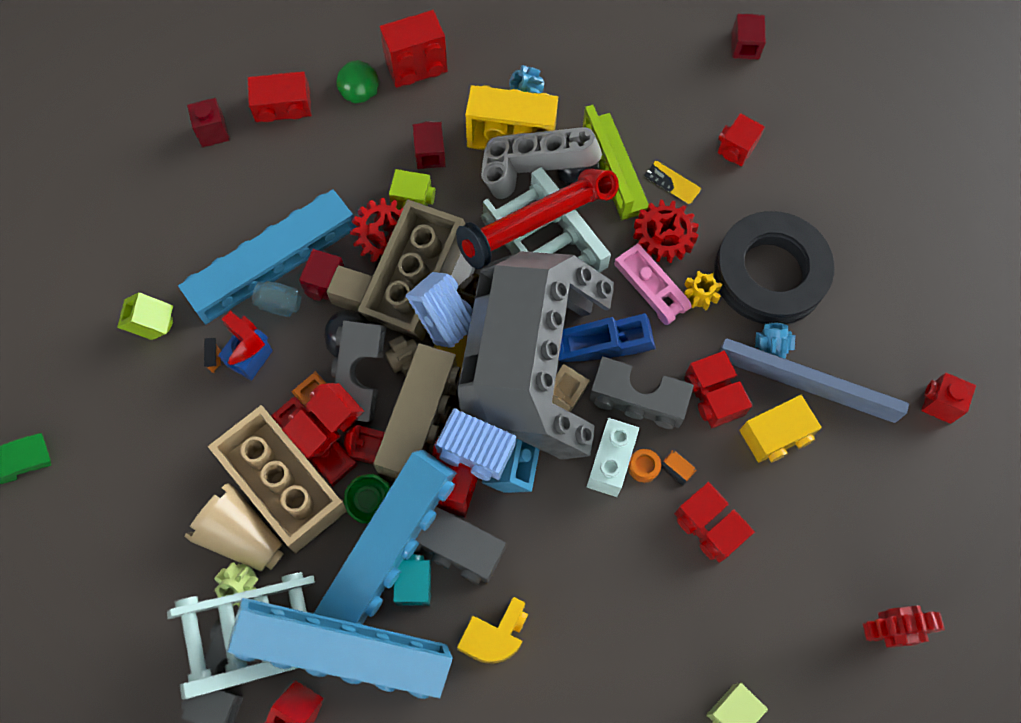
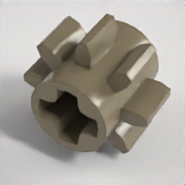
[384,335,417,377]

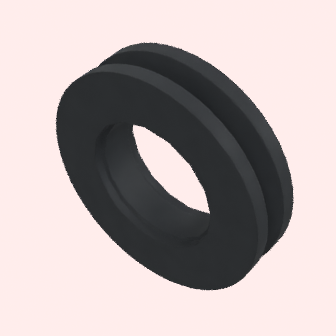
[714,211,835,325]

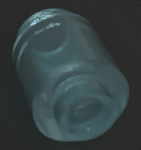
[252,281,301,317]

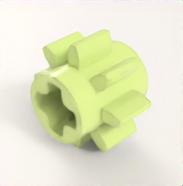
[214,562,258,607]

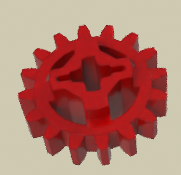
[350,198,404,263]
[633,200,699,263]
[863,605,945,648]

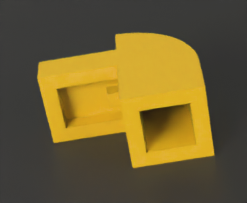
[457,597,528,664]

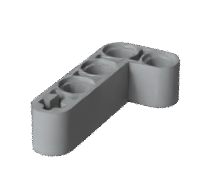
[481,127,602,199]

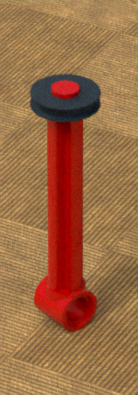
[456,168,619,269]

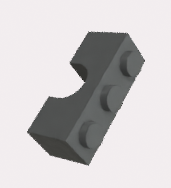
[331,321,387,422]
[589,356,694,429]
[181,617,258,723]

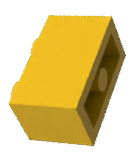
[739,394,822,463]

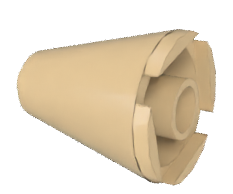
[185,483,284,572]

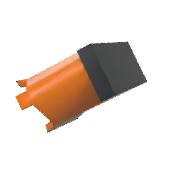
[204,338,221,373]
[661,450,697,486]

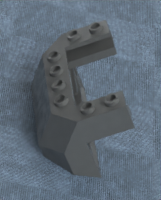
[458,251,614,460]

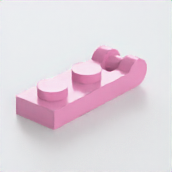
[614,243,692,325]

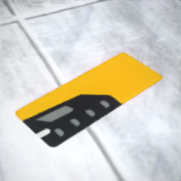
[644,161,701,204]

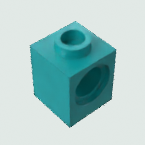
[393,554,432,606]

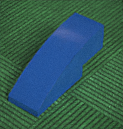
[559,313,656,362]

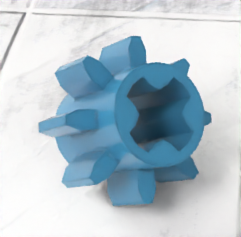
[509,65,544,94]
[755,323,796,358]

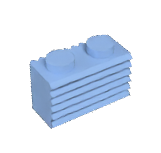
[406,272,473,348]
[435,409,516,481]

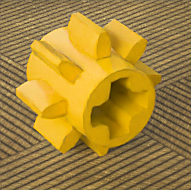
[684,271,722,311]

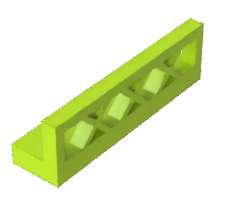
[582,105,649,221]

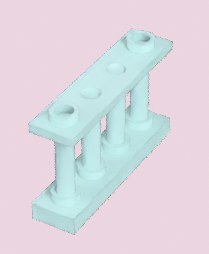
[481,167,611,272]
[167,572,315,699]

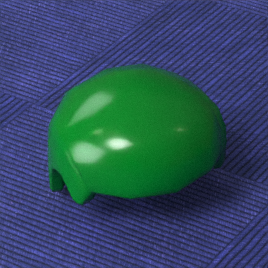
[337,60,380,103]
[343,474,391,524]

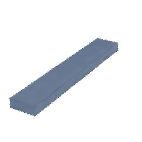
[718,338,909,423]

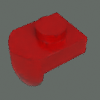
[221,310,265,365]
[344,425,385,465]

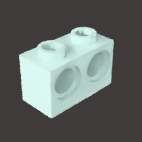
[587,418,639,497]

